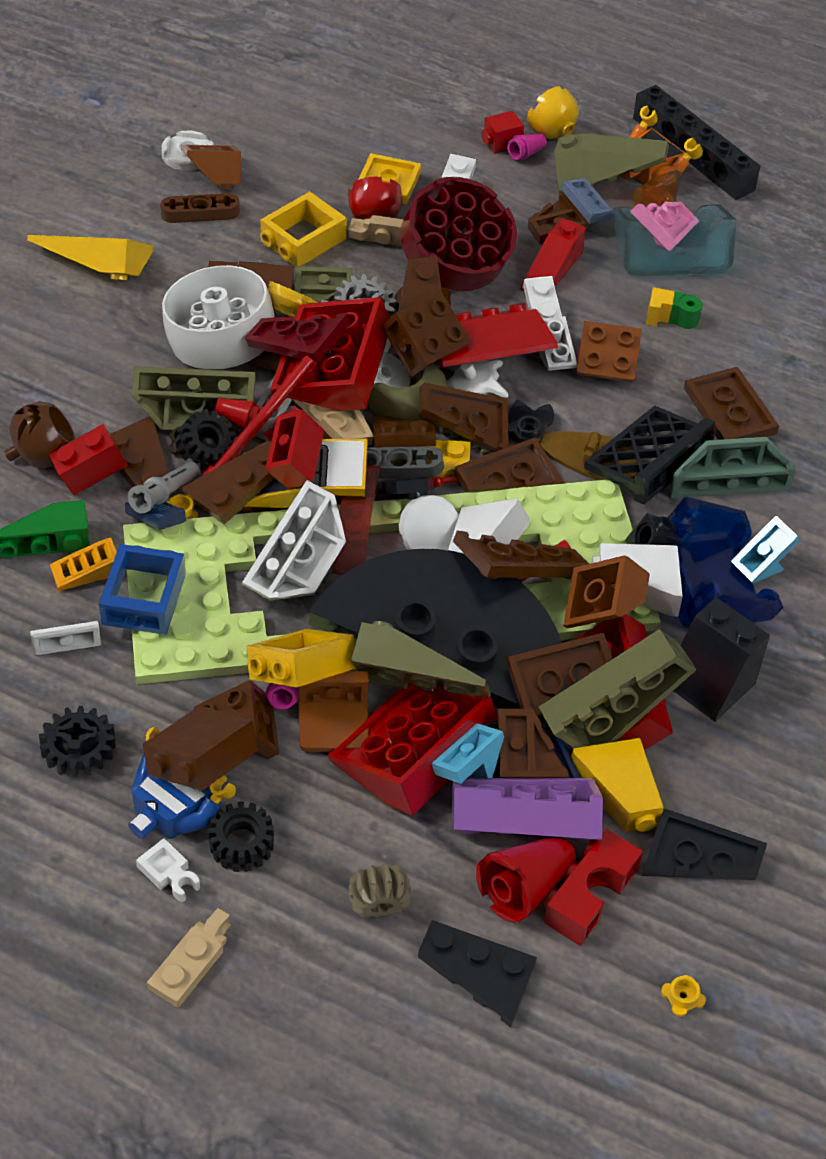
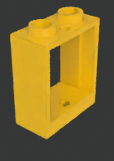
[260,191,347,267]
[247,629,356,687]

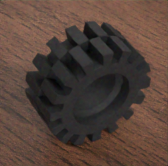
[176,409,236,470]
[209,801,274,872]

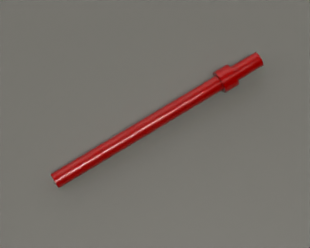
[202,356,315,476]

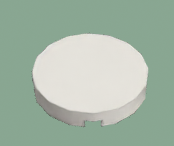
[161,131,213,171]
[399,495,458,550]

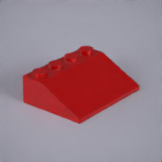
[270,297,390,411]
[434,303,558,367]
[327,683,497,816]

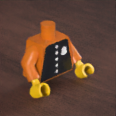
[620,106,703,186]

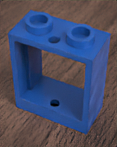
[99,544,186,635]

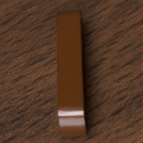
[160,193,240,223]

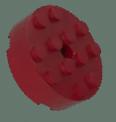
[400,177,517,291]

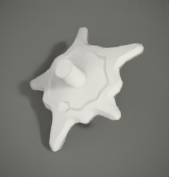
[447,360,508,399]

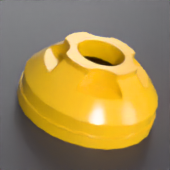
[268,281,318,318]

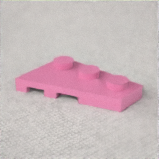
[630,202,699,252]

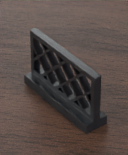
[584,405,715,505]

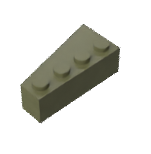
[539,629,696,748]

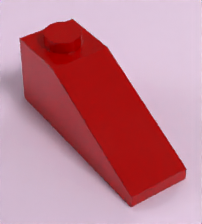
[520,218,586,291]

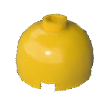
[526,86,579,140]

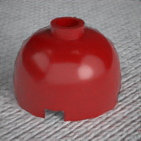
[348,176,402,220]

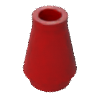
[215,397,262,429]

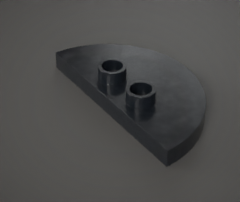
[309,549,562,733]

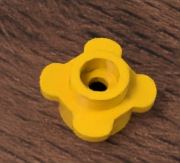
[167,494,198,519]
[661,975,706,1017]

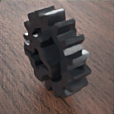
[39,706,116,777]

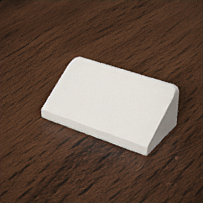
[30,621,101,655]

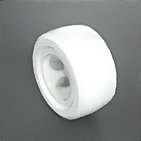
[162,265,275,370]

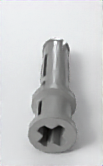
[128,461,200,513]

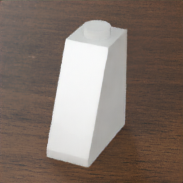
[448,498,530,553]
[591,543,683,617]

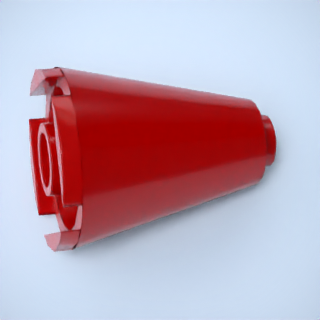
[476,836,576,923]

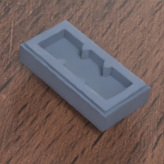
[561,178,614,224]

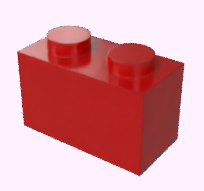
[265,410,324,489]
[49,424,128,496]

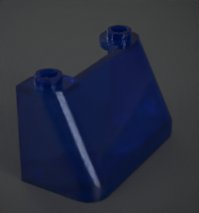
[667,496,784,629]

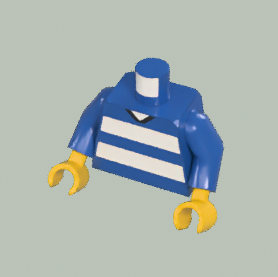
[128,727,236,839]

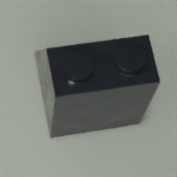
[673,597,770,722]

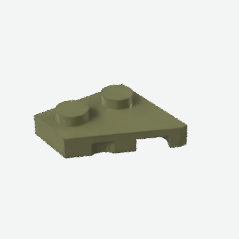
[295,266,352,303]

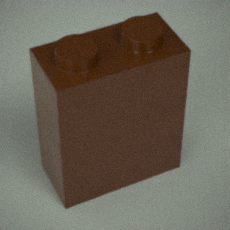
[142,706,258,791]

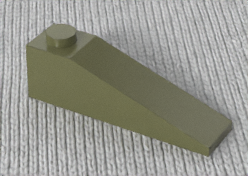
[351,621,491,697]

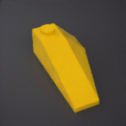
[27,235,154,281]

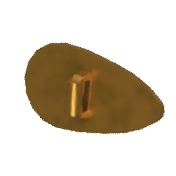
[538,431,642,480]

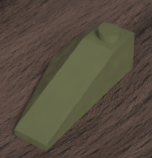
[555,133,669,194]

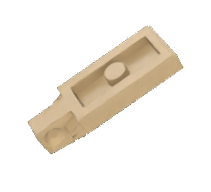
[349,215,403,246]
[147,908,231,1008]

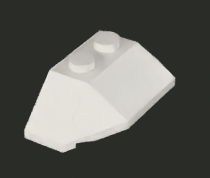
[242,480,346,600]

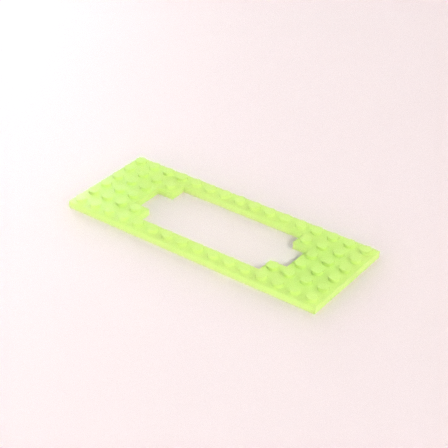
[123,479,661,685]

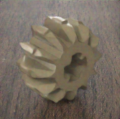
[348,864,411,919]

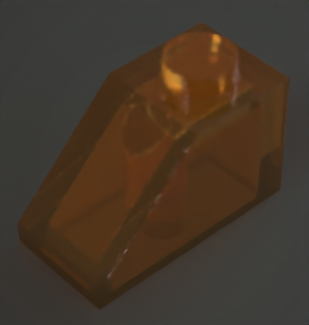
[632,169,681,209]

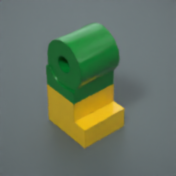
[645,287,703,329]

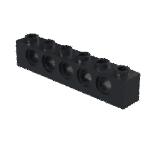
[633,85,761,200]

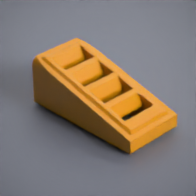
[50,538,117,591]

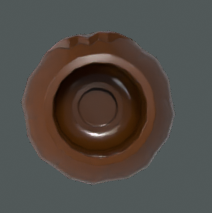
[4,401,75,469]

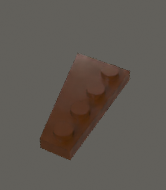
[453,530,590,579]

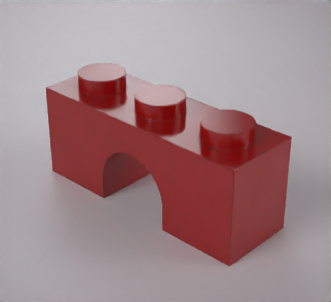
[543,828,643,947]

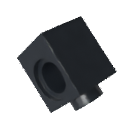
[625,513,681,546]

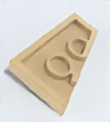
[292,399,374,446]

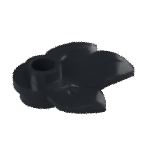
[508,400,554,442]

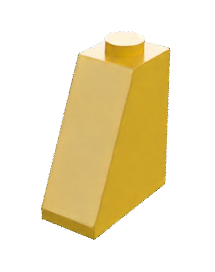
[571,738,664,832]

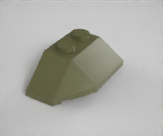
[132,366,256,433]

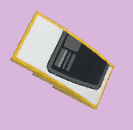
[243,439,367,508]

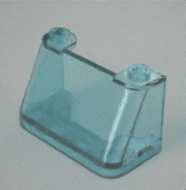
[613,204,736,277]

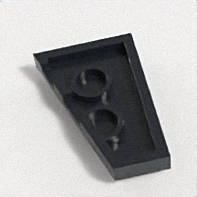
[641,808,767,880]
[418,920,537,1028]

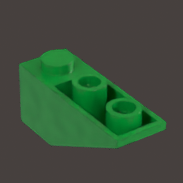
[0,500,90,558]

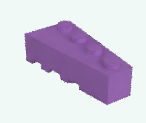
[452,778,603,840]

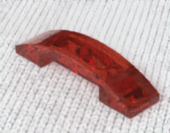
[332,464,380,575]

